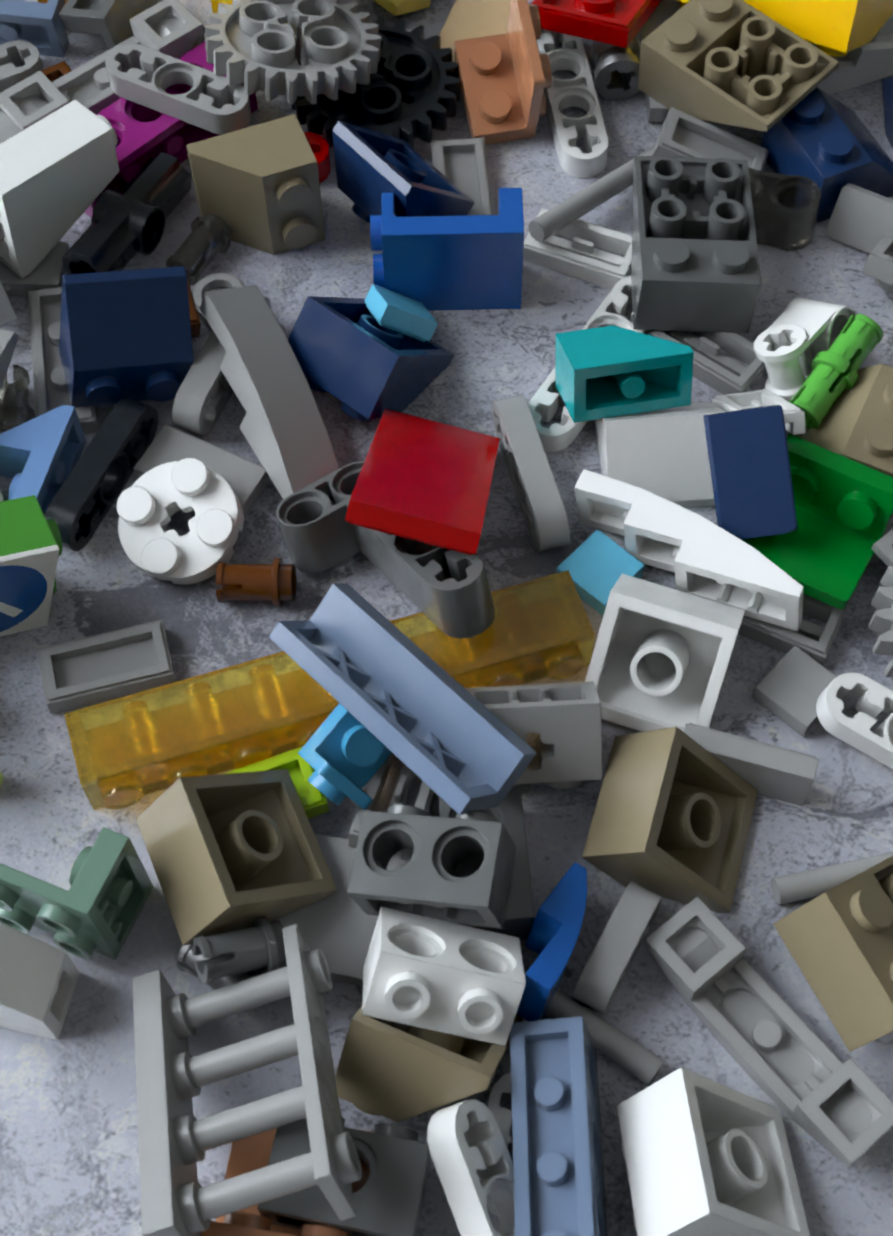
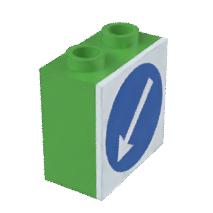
[0,495,62,637]

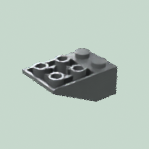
[631,156,762,333]

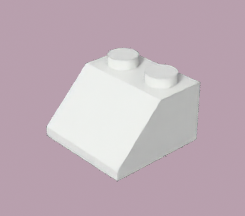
[585,573,745,732]
[617,1067,810,1236]

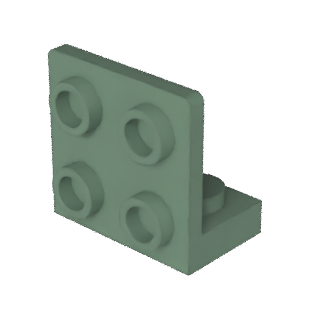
[0,827,154,960]

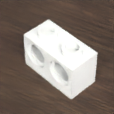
[362,907,526,1046]

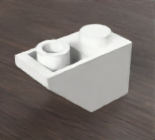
[0,923,80,1040]

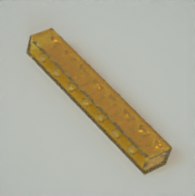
[64,570,595,810]

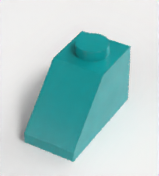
[555,325,694,423]

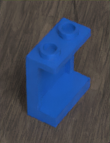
[370,188,524,311]

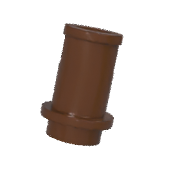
[215,558,297,607]

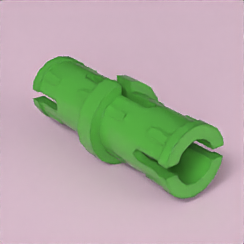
[789,314,884,429]

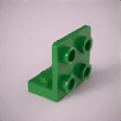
[741,434,893,610]

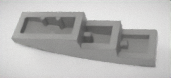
[199,285,339,500]

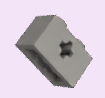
[465,681,602,789]

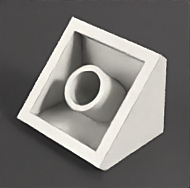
[594,402,725,508]

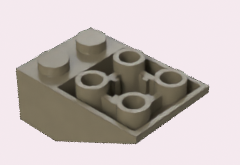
[638,0,839,132]
[773,856,893,1052]

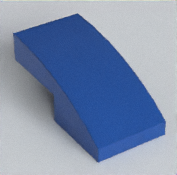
[516,862,587,1021]

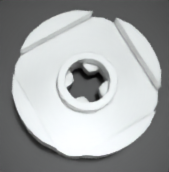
[116,458,244,585]

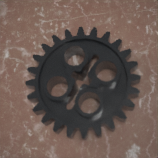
[291,16,460,149]

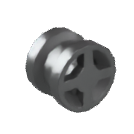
[589,37,640,100]

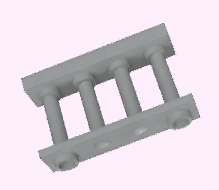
[132,924,362,1236]

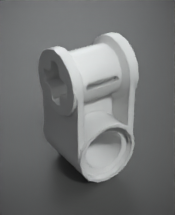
[754,298,857,402]

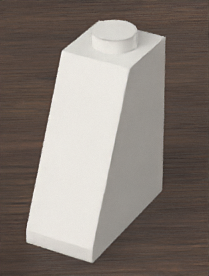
[0,99,119,279]

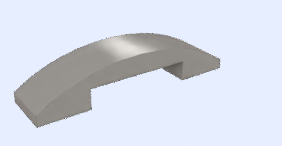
[0,0,204,131]
[644,897,893,1167]

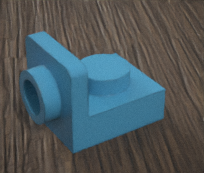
[298,703,392,810]

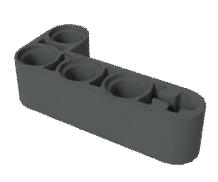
[276,461,495,639]

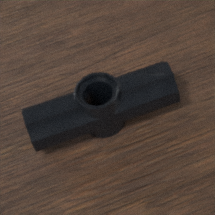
[62,152,192,275]

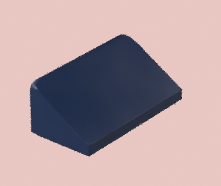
[703,405,798,539]

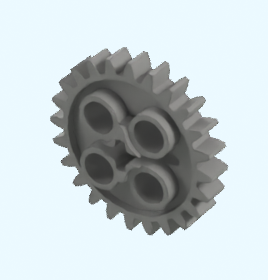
[205,0,381,105]

